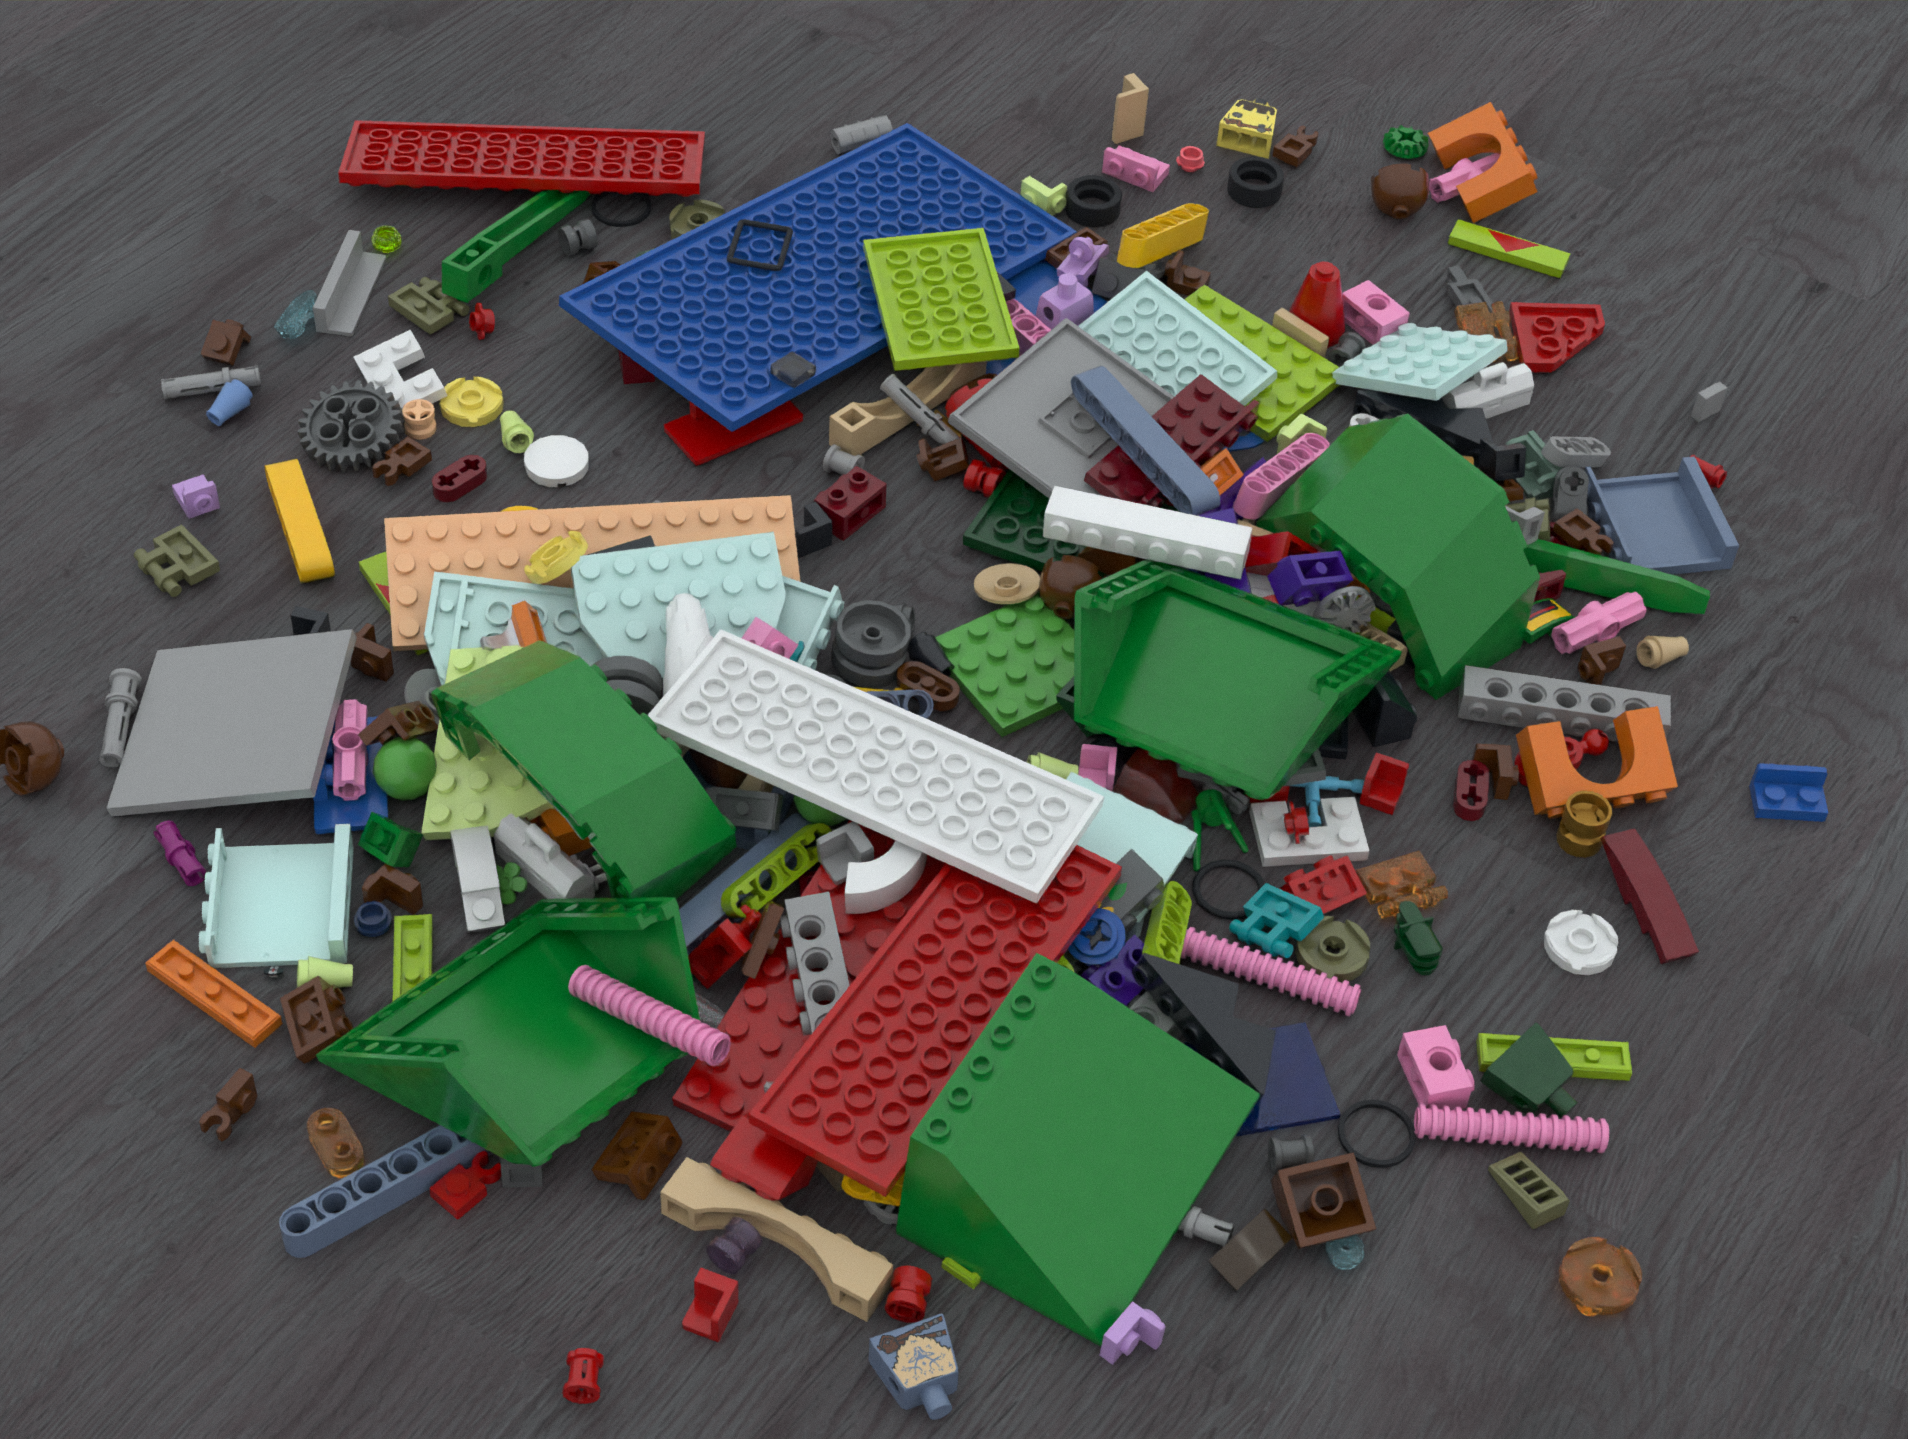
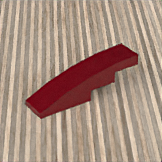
[1600,828,1699,964]

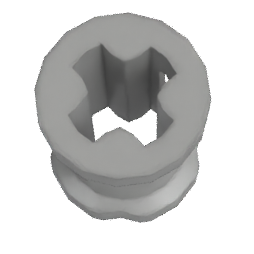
[823,444,865,475]

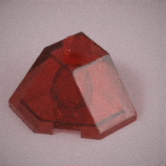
[1112,747,1199,824]

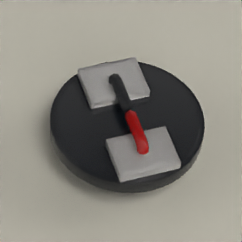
[264,966,283,977]

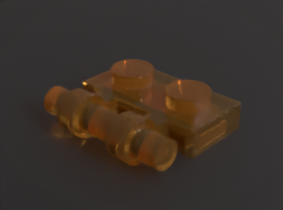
[1454,301,1519,363]
[1356,850,1448,919]

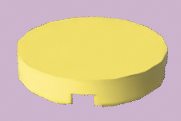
[439,377,504,427]
[524,531,588,584]

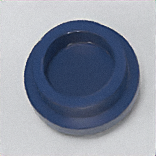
[354,901,392,937]

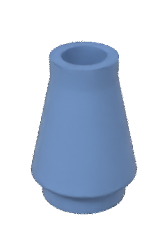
[206,379,253,426]

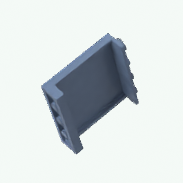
[1585,456,1739,575]

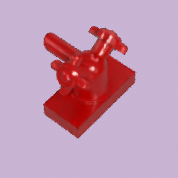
[688,905,762,989]

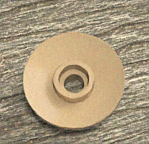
[974,563,1040,604]

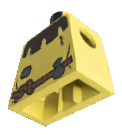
[1216,98,1277,159]

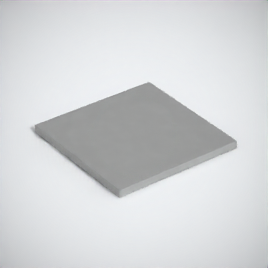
[948,318,1174,499]
[106,629,357,817]

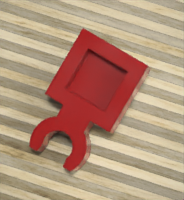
[429,1151,502,1220]

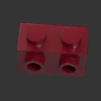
[814,466,887,541]

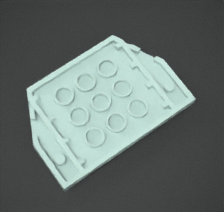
[570,532,786,679]
[424,571,604,686]

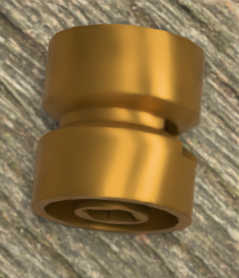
[1556,791,1612,858]

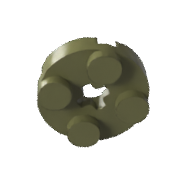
[669,200,725,240]
[1295,916,1370,983]

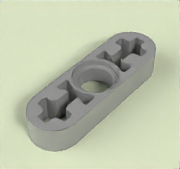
[1541,436,1611,467]

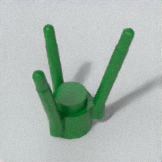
[1191,789,1248,872]

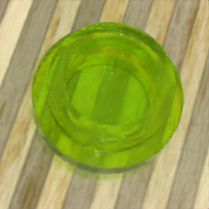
[371,225,402,253]

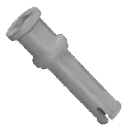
[99,668,142,768]

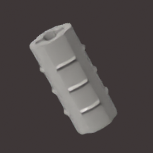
[830,115,893,155]

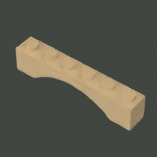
[829,361,987,456]
[660,1157,893,1322]

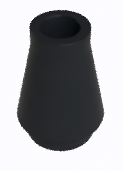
[907,632,955,677]

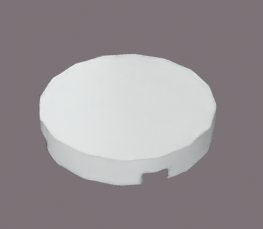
[524,435,589,487]
[1544,910,1618,975]

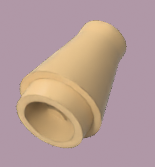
[1636,636,1689,669]

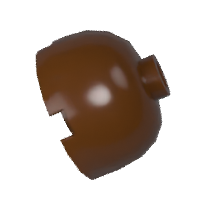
[1371,163,1429,219]
[1039,555,1106,619]
[0,721,64,795]

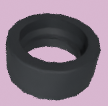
[1227,156,1284,208]
[1065,175,1122,227]

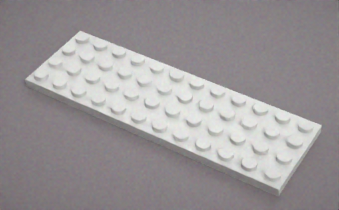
[648,630,1104,904]

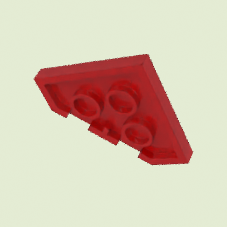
[1509,302,1605,373]

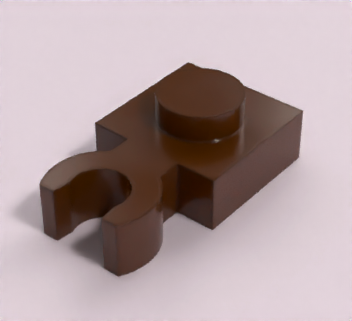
[1272,126,1319,167]
[372,436,432,486]
[1552,508,1614,555]

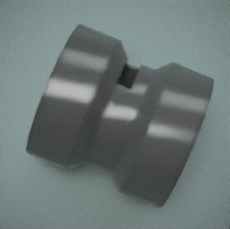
[558,219,598,256]

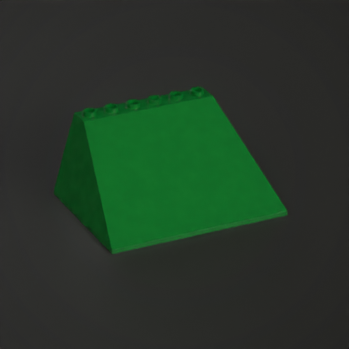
[1074,559,1402,800]
[316,897,700,1167]
[896,953,1260,1347]

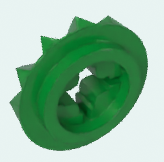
[1383,125,1429,159]

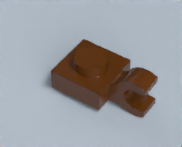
[199,1068,258,1142]

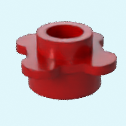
[469,303,495,340]
[1283,801,1309,844]

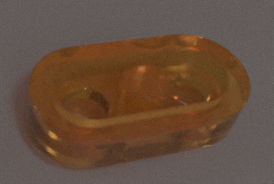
[307,1108,365,1178]

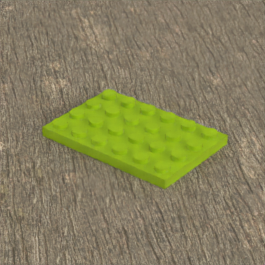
[863,228,1020,371]
[1184,285,1340,442]

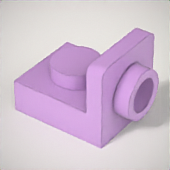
[172,475,220,519]
[1099,1301,1165,1365]

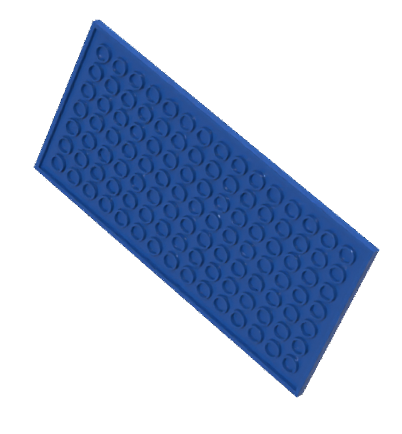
[559,123,1077,432]

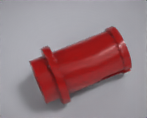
[1690,455,1727,488]

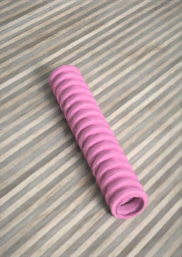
[1181,927,1361,1017]
[568,965,731,1066]
[1414,1103,1609,1153]

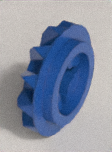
[1068,908,1126,967]

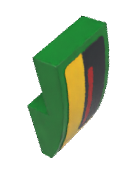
[1524,598,1575,644]

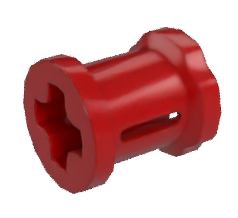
[562,1348,604,1404]

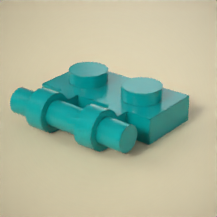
[1229,883,1324,958]

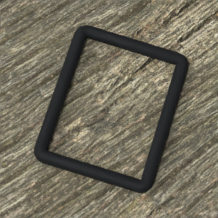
[727,219,793,271]

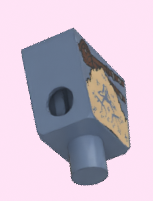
[868,1313,959,1420]

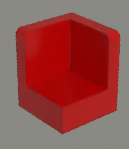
[1359,752,1409,815]
[682,1268,739,1342]

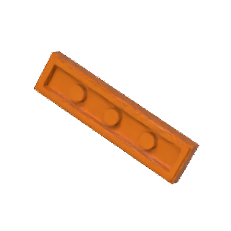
[145,940,283,1048]

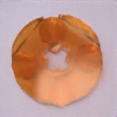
[1559,1237,1642,1316]

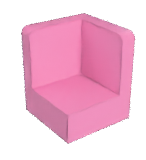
[1078,744,1117,791]

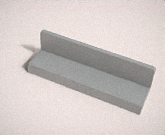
[313,230,386,336]

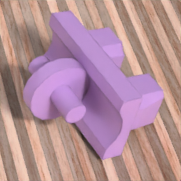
[1057,237,1109,287]

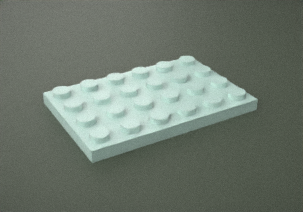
[1078,271,1277,406]

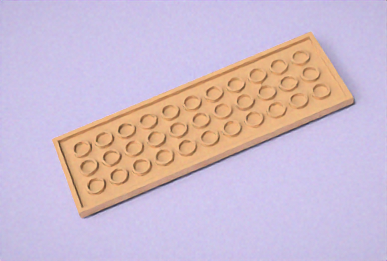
[384,495,800,651]

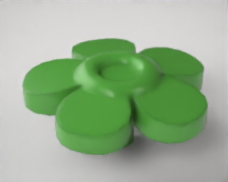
[496,862,527,905]

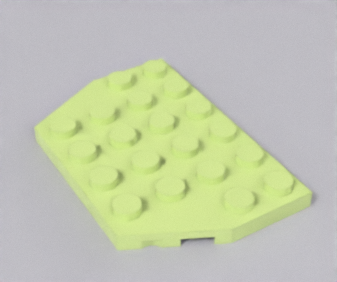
[421,645,555,840]

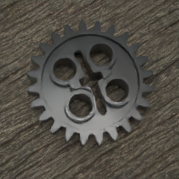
[297,380,405,472]

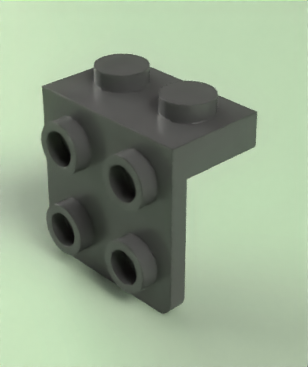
[1092,249,1165,298]

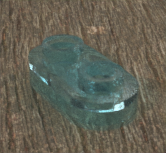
[274,290,318,339]

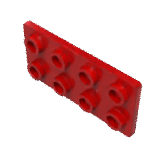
[664,400,803,466]

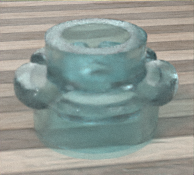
[1326,1235,1365,1270]

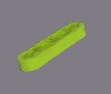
[721,823,832,918]
[1142,881,1192,964]

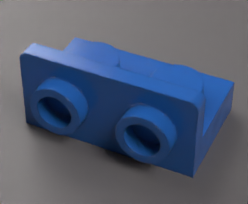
[1749,763,1828,822]

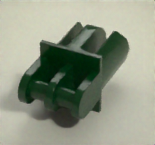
[1393,901,1443,975]

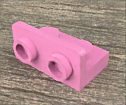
[1102,145,1170,192]

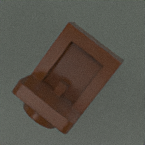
[200,319,251,366]
[916,437,969,481]
[351,623,394,682]
[1472,743,1519,800]
[362,863,423,915]

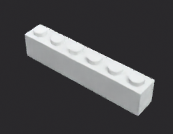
[1043,486,1252,579]

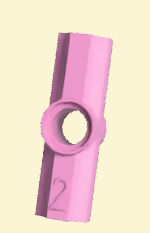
[1429,153,1500,203]
[1551,591,1647,654]
[332,699,369,801]

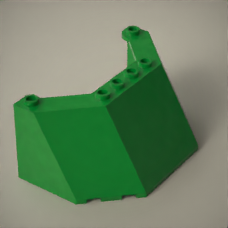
[1256,414,1541,700]
[431,640,737,900]

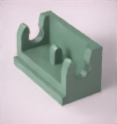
[1505,430,1566,500]

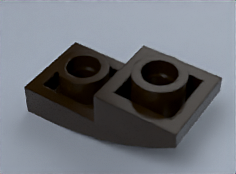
[1208,1208,1293,1292]

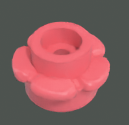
[1176,146,1205,172]

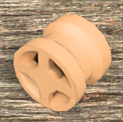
[402,399,437,440]

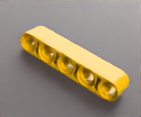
[1117,203,1209,268]
[264,459,335,584]

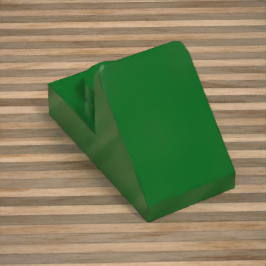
[358,812,423,867]

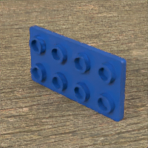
[313,716,388,834]

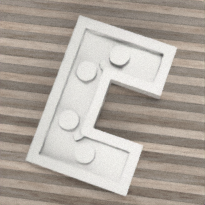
[354,330,447,415]
[1249,797,1369,867]

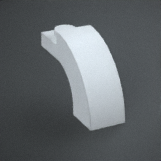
[450,826,505,933]
[845,840,927,914]

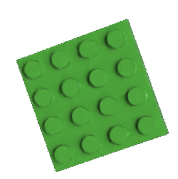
[936,592,1074,737]

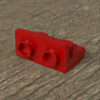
[1279,855,1367,915]

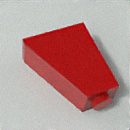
[1245,531,1321,576]

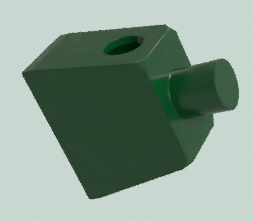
[1480,1022,1578,1119]

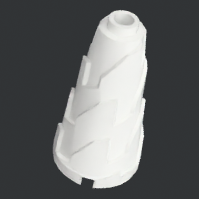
[663,593,713,696]

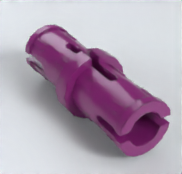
[153,820,207,886]

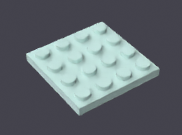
[1332,323,1508,401]

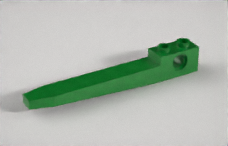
[442,190,591,303]
[1523,539,1710,614]

